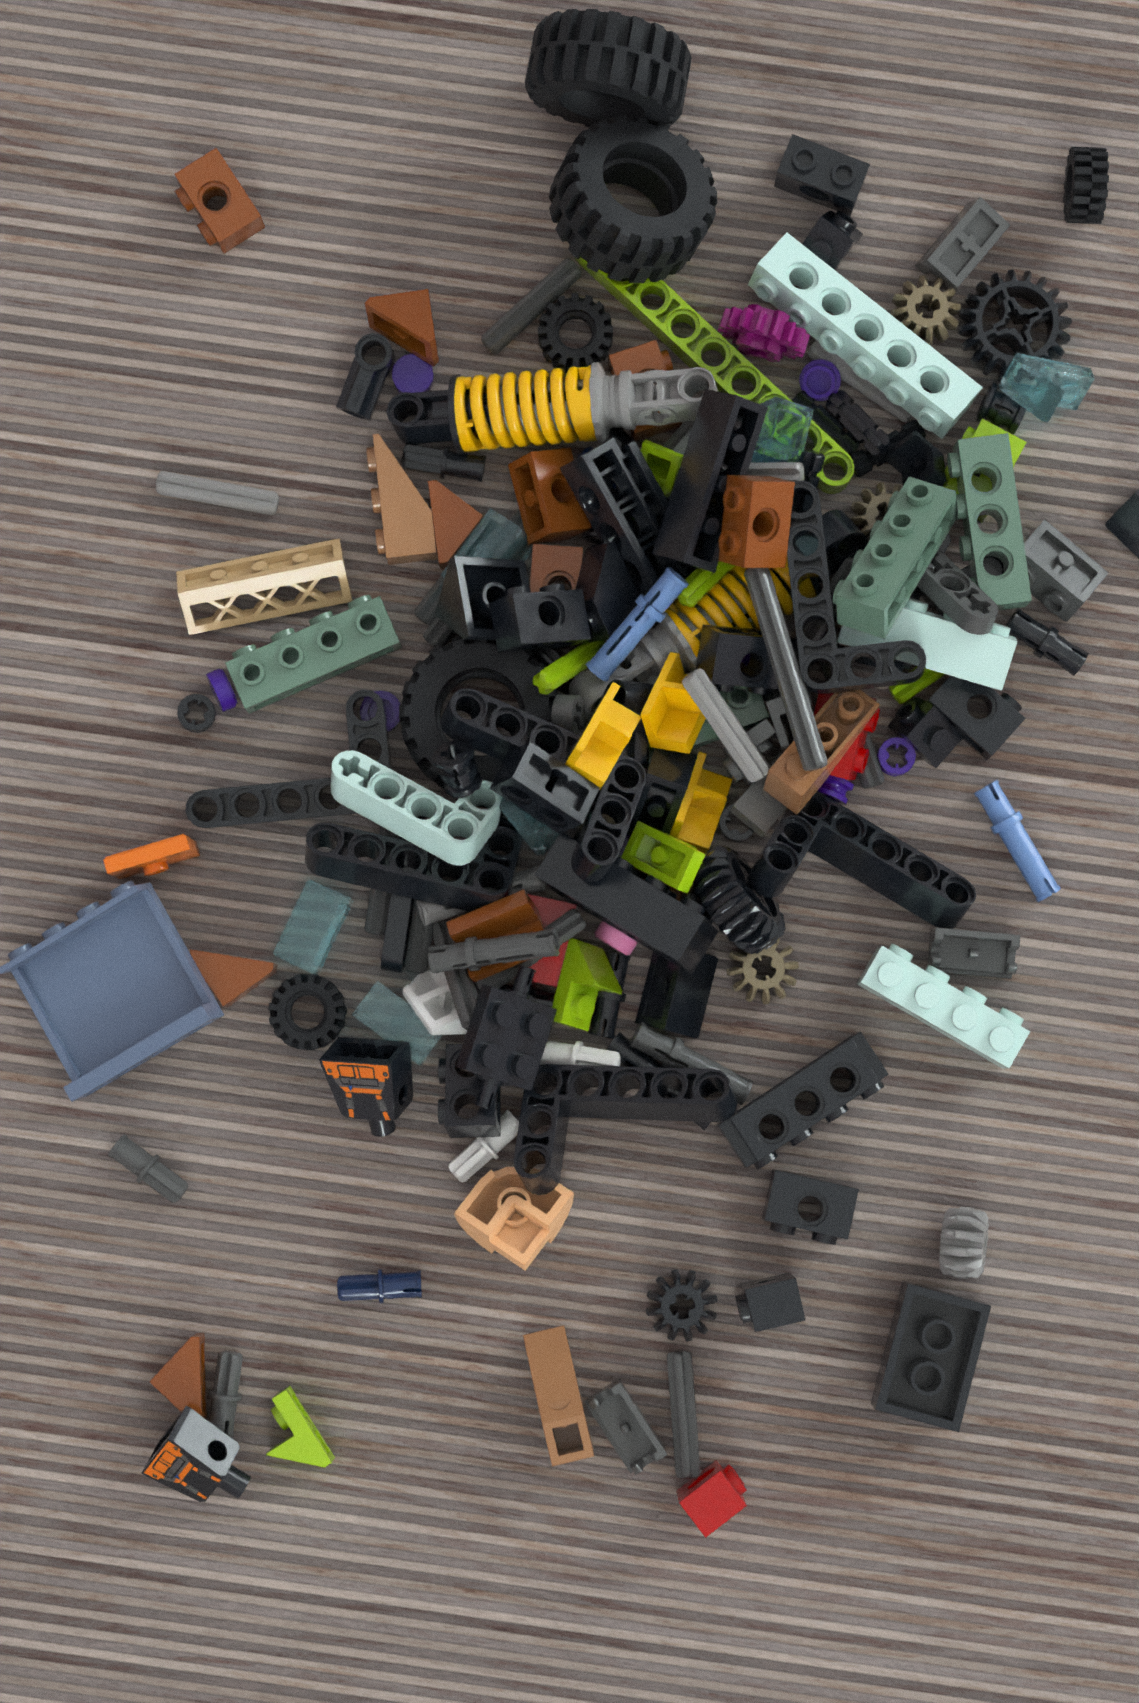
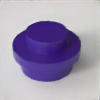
[799,359,841,401]

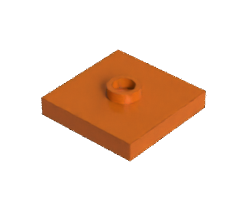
[103,834,200,879]

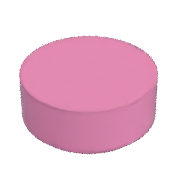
[594,921,638,956]

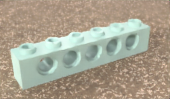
[748,233,983,439]

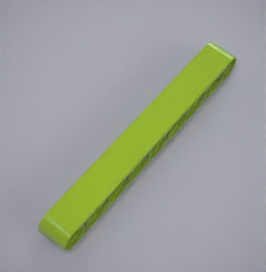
[575,257,854,494]

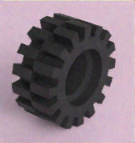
[1063,147,1109,224]
[538,293,613,373]
[268,974,347,1050]

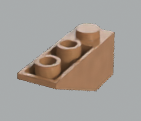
[366,434,438,565]
[763,690,880,815]
[523,1325,594,1467]

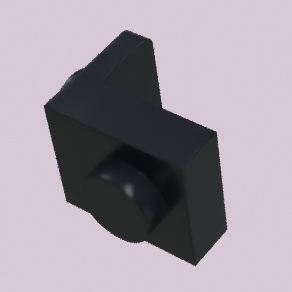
[802,210,863,271]
[886,431,946,487]
[888,696,964,768]

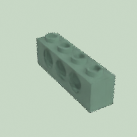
[947,433,1032,611]

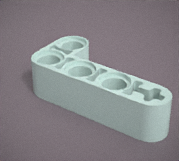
[331,750,502,865]

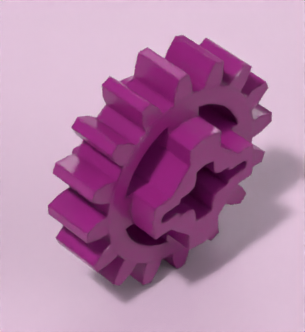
[718,304,810,362]

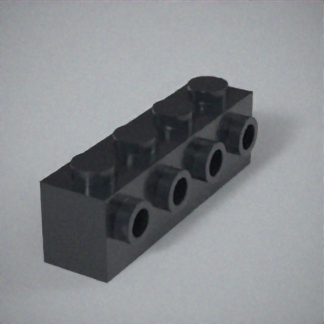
[652,389,768,573]

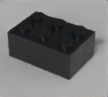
[870,1280,991,1432]

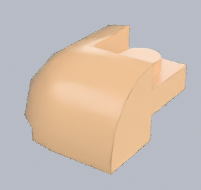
[454,1167,574,1271]

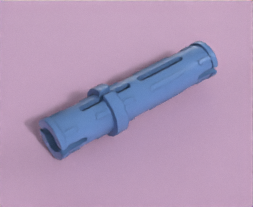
[586,567,689,682]
[974,780,1061,902]

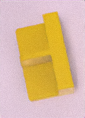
[641,652,706,754]
[565,682,641,790]
[669,751,733,853]

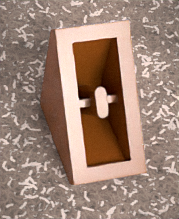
[365,289,439,367]
[428,480,484,570]
[190,949,278,1007]
[150,1333,207,1419]

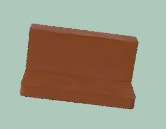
[446,889,544,982]

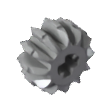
[939,1207,989,1279]

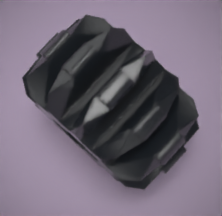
[646,1269,718,1342]

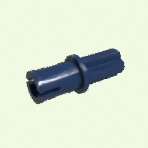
[337,1269,422,1304]

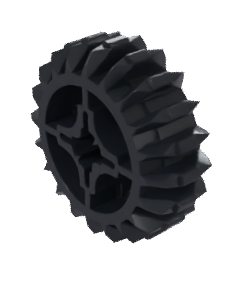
[958,269,1072,383]
[692,845,786,954]

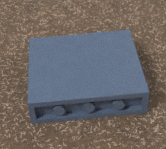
[0,880,224,1102]

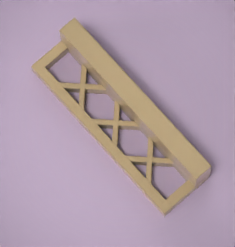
[176,538,352,635]

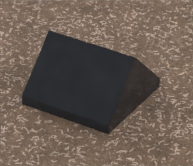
[435,556,531,641]

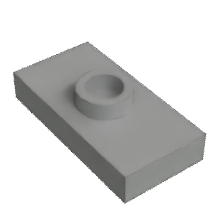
[729,749,787,838]

